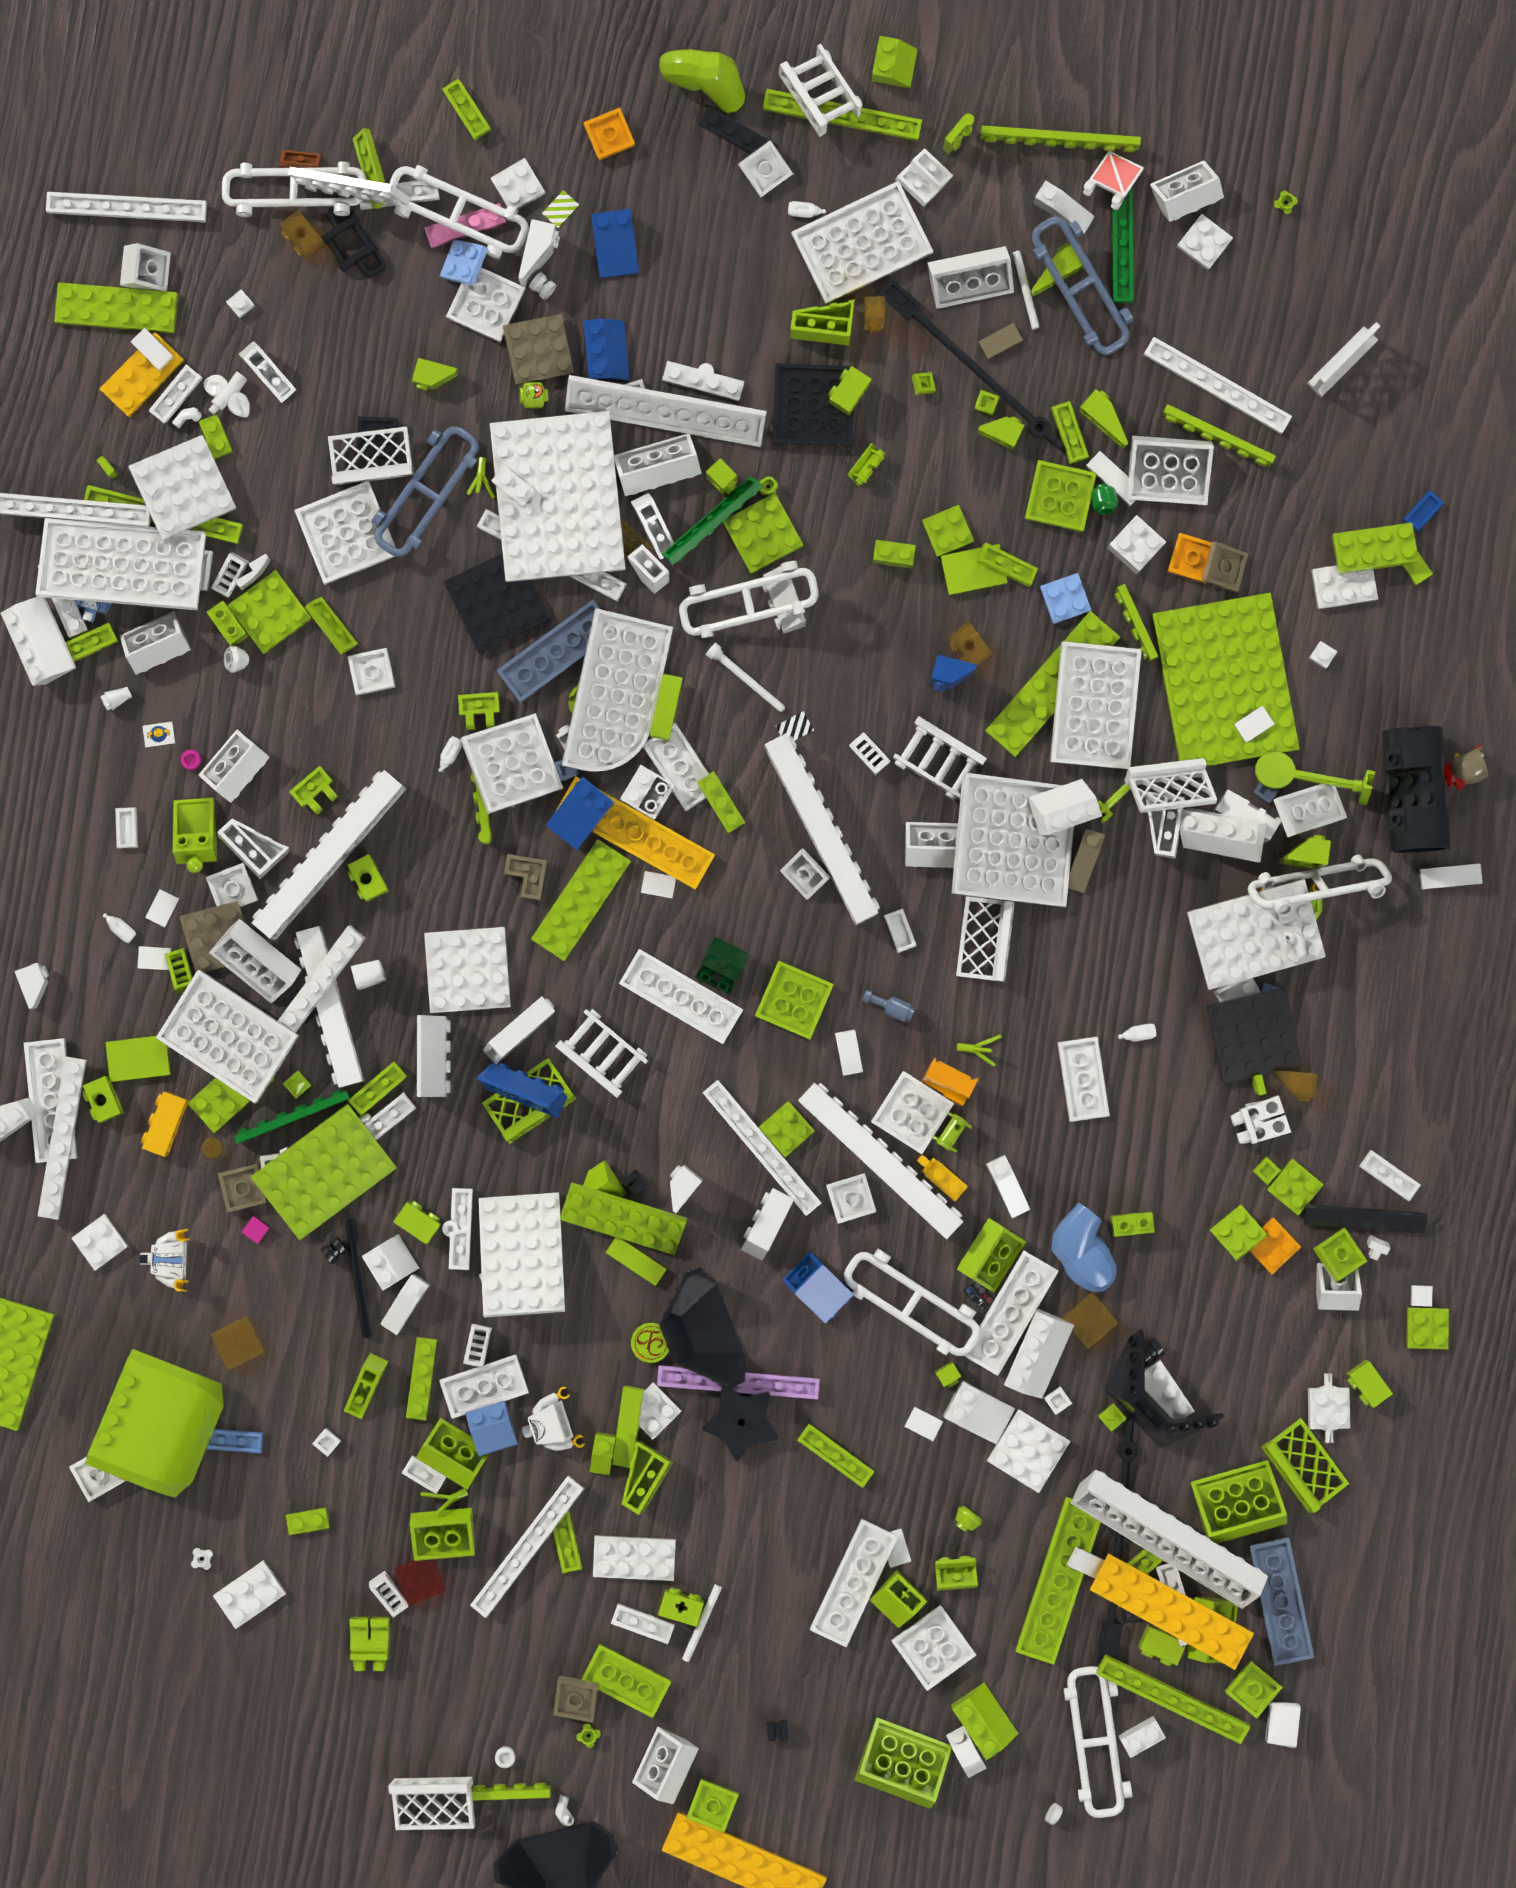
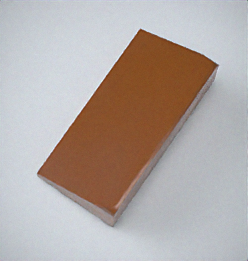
[279,150,322,168]

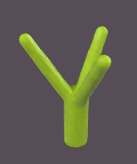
[467,457,495,499]
[957,1035,1002,1066]
[420,1488,468,1516]

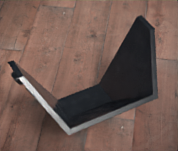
[659,1267,745,1388]
[1104,1329,1225,1448]
[493,1821,618,1888]

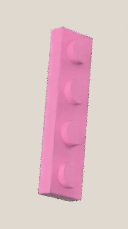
[425,203,507,248]

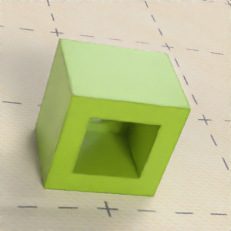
[935,1361,961,1388]

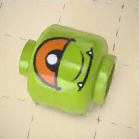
[519,382,548,409]

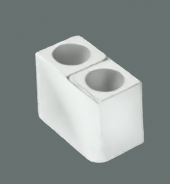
[351,960,386,990]
[1265,1701,1300,1748]

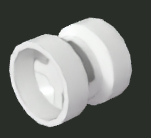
[529,272,557,300]

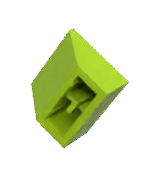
[869,1570,927,1628]

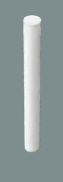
[1013,251,1040,330]
[682,1584,722,1662]

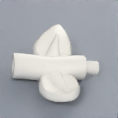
[203,372,250,418]

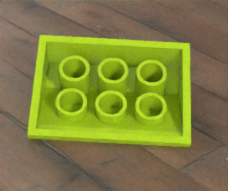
[1191,1460,1287,1544]
[854,1718,952,1809]

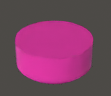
[181,750,202,770]

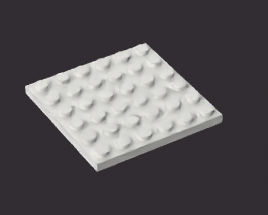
[951,773,1074,907]

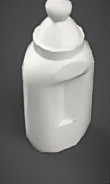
[788,201,826,218]
[438,736,463,772]
[103,913,137,943]
[1118,1023,1156,1042]

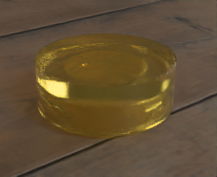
[202,1138,223,1158]

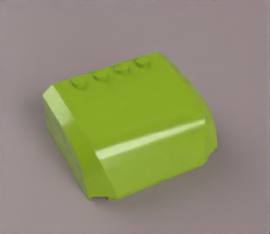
[85,1349,224,1498]

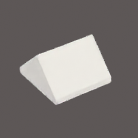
[780,848,830,900]

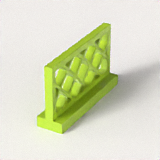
[482,1058,576,1144]
[1261,1418,1349,1513]

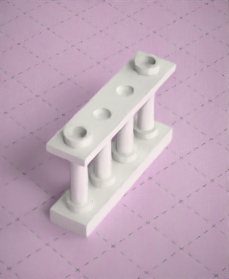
[779,44,862,137]
[893,716,987,801]
[555,1009,648,1098]

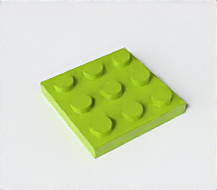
[1025,460,1096,532]
[723,493,803,574]
[227,570,312,654]
[755,961,834,1040]

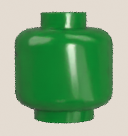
[1091,483,1118,515]

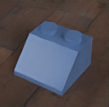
[465,1401,518,1456]

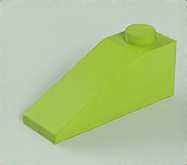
[1031,243,1084,297]
[1079,389,1128,450]
[344,1353,389,1420]

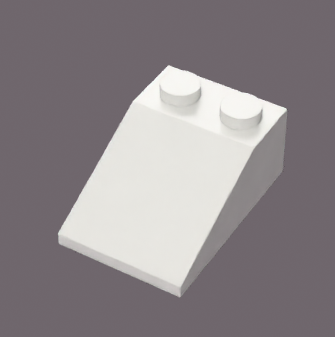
[518,219,560,287]
[943,1380,1015,1444]

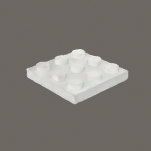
[446,268,526,343]
[871,1071,954,1154]
[987,1409,1071,1493]
[891,1604,976,1691]

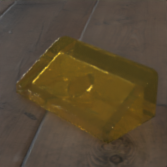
[621,520,653,557]

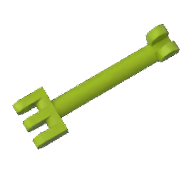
[1097,765,1142,824]

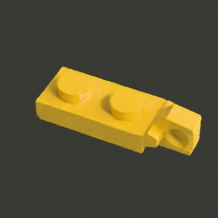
[917,1155,968,1201]

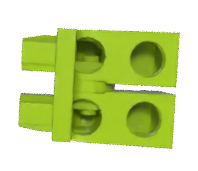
[350,1617,391,1671]

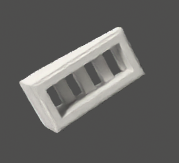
[211,552,249,598]
[849,732,890,775]
[463,1324,492,1368]
[369,1571,410,1618]

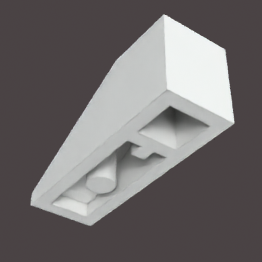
[1033,180,1095,233]
[239,341,296,403]
[631,493,674,559]
[986,1155,1030,1218]
[380,1273,431,1335]

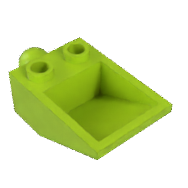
[173,798,217,873]

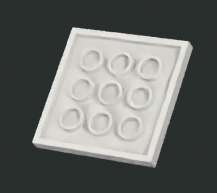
[128,435,236,540]
[294,480,396,585]
[460,713,563,814]
[424,927,511,1013]

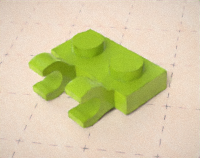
[458,692,500,730]
[289,766,339,815]

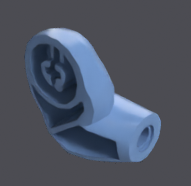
[1051,1203,1117,1292]

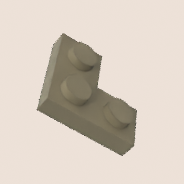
[504,854,547,901]

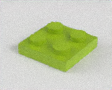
[922,505,974,558]
[758,1101,815,1157]
[1266,1159,1324,1215]
[1210,1205,1267,1262]
[1313,1228,1367,1283]
[1406,1307,1449,1349]
[1225,1660,1283,1718]
[686,1779,739,1833]

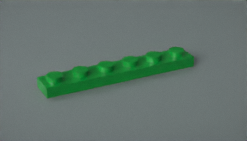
[1112,186,1133,303]
[661,476,762,565]
[234,1089,351,1144]

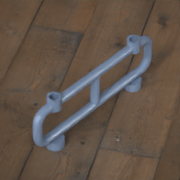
[1032,216,1134,355]
[371,426,479,557]

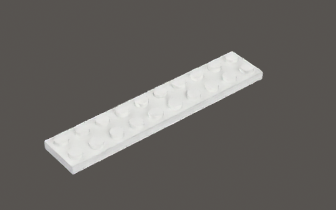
[565,375,767,447]

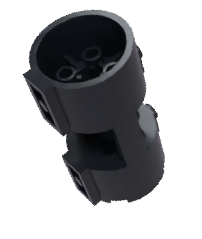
[1382,726,1451,853]

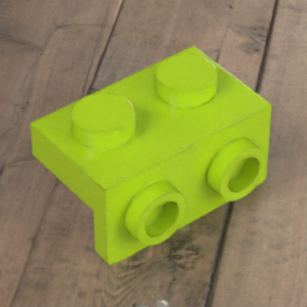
[935,1556,978,1591]

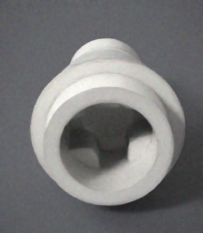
[100,687,132,711]

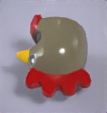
[1444,745,1488,790]

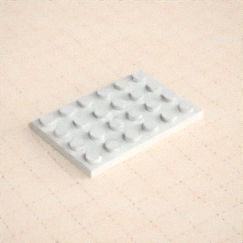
[791,181,933,305]
[1050,641,1142,769]
[1187,879,1326,990]
[156,970,299,1103]
[479,1192,565,1317]

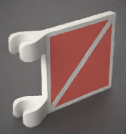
[1083,151,1144,210]

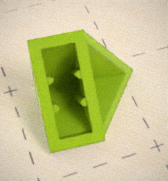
[583,1160,627,1197]

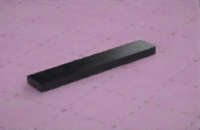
[1303,1204,1428,1234]

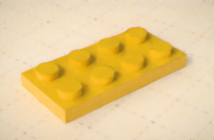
[100,332,184,418]

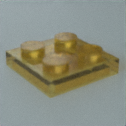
[1061,1292,1118,1349]
[210,1316,265,1370]

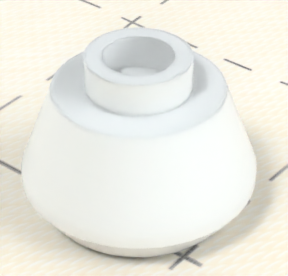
[224,645,249,673]

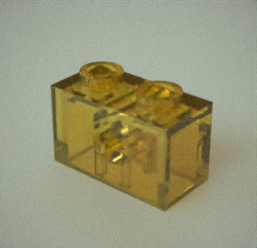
[279,210,325,259]
[863,296,885,333]
[948,622,993,666]

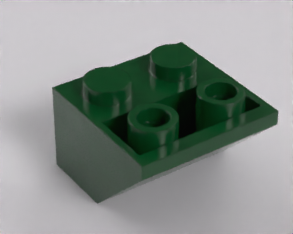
[695,937,751,995]

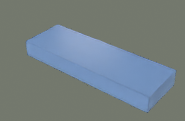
[207,1429,264,1453]

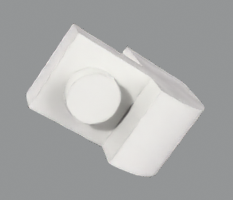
[946,1726,986,1778]

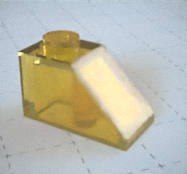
[1274,1070,1318,1102]

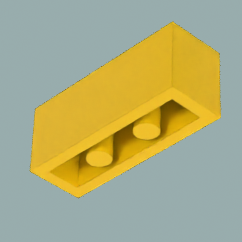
[141,1092,189,1157]

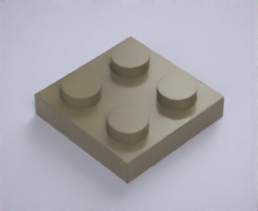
[1202,542,1248,592]
[218,1164,268,1213]
[554,1676,599,1723]

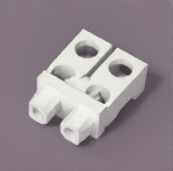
[1230,1095,1291,1144]

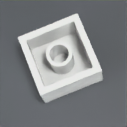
[1108,515,1166,575]

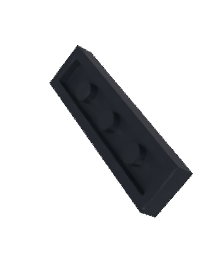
[699,107,778,154]

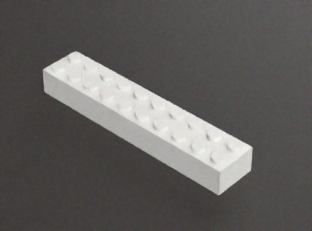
[764,734,880,926]
[252,770,406,940]
[798,1083,963,1239]
[1071,1470,1268,1609]

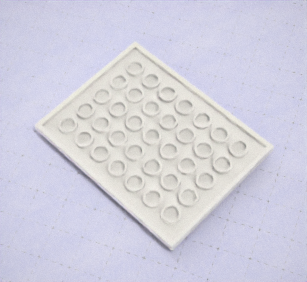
[490,411,626,582]

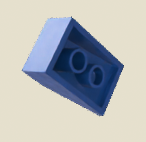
[591,209,639,278]
[546,777,615,850]

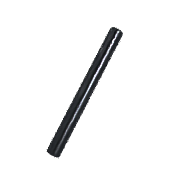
[345,1218,373,1338]

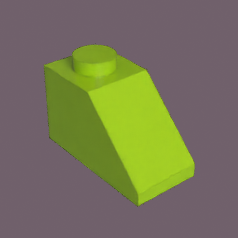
[412,358,458,391]
[977,417,1025,450]
[590,1432,616,1475]

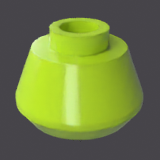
[955,1506,982,1532]

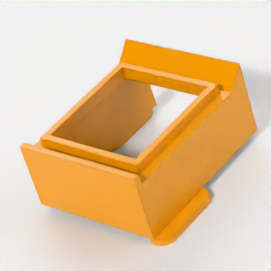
[921,1058,979,1106]

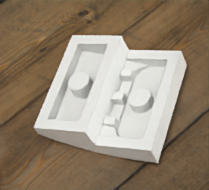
[895,149,953,207]

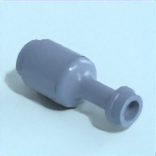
[862,990,916,1023]

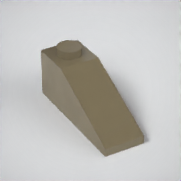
[1068,829,1105,893]

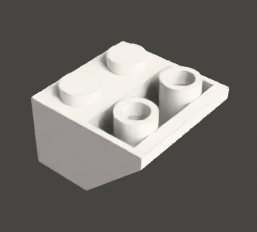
[620,765,675,820]

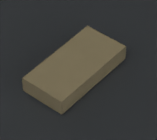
[978,323,1023,360]

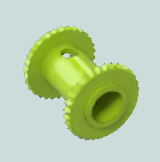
[933,1112,972,1152]

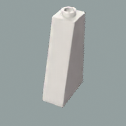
[483,996,555,1064]

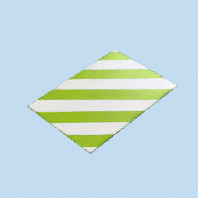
[542,190,579,228]

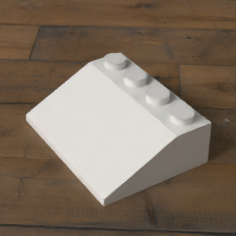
[1127,436,1214,505]
[417,1015,451,1097]

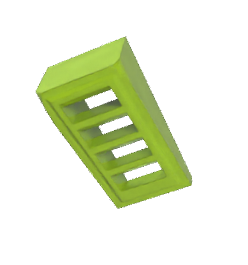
[165,948,193,994]

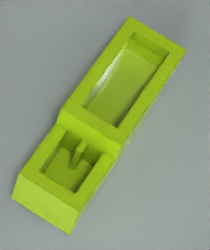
[650,674,683,741]

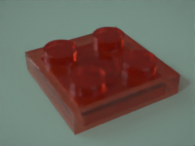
[394,1559,447,1606]

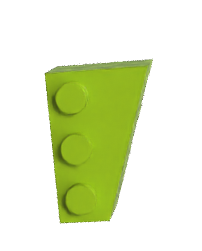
[790,299,855,346]
[622,1441,674,1515]

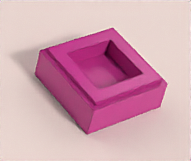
[242,1216,270,1244]

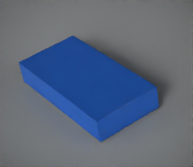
[1402,490,1444,533]

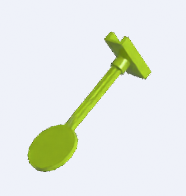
[1255,752,1375,805]

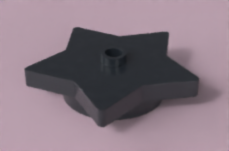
[702,1385,778,1461]

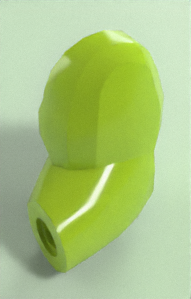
[659,49,745,113]

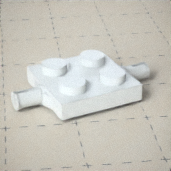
[1308,1373,1350,1443]

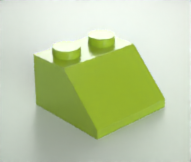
[872,36,918,88]

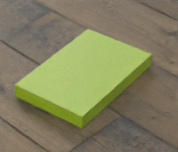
[941,544,1008,596]
[105,1036,171,1082]

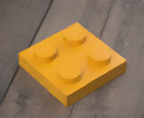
[583,108,635,161]
[1167,533,1212,583]
[1250,1217,1301,1274]

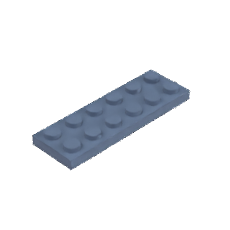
[496,600,600,703]
[1249,1537,1314,1666]

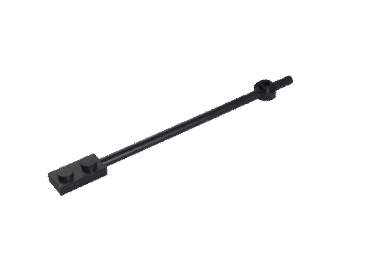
[879,279,1064,450]
[1097,1420,1138,1663]

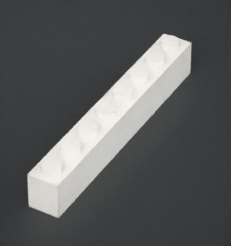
[294,926,364,1088]

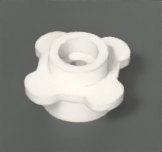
[191,1548,213,1570]

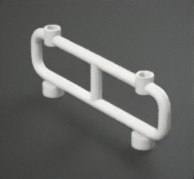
[222,162,366,217]
[389,165,529,259]
[679,561,819,638]
[1248,855,1392,916]
[844,1249,980,1356]
[1064,1666,1132,1818]

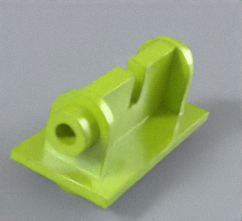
[847,443,885,486]

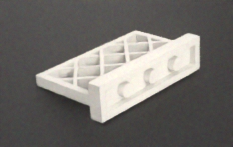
[1307,322,1380,397]
[328,427,414,485]
[1125,758,1217,813]
[956,896,1015,982]
[388,1777,475,1830]

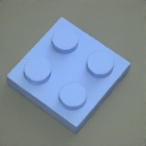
[440,239,488,286]
[1040,573,1091,624]

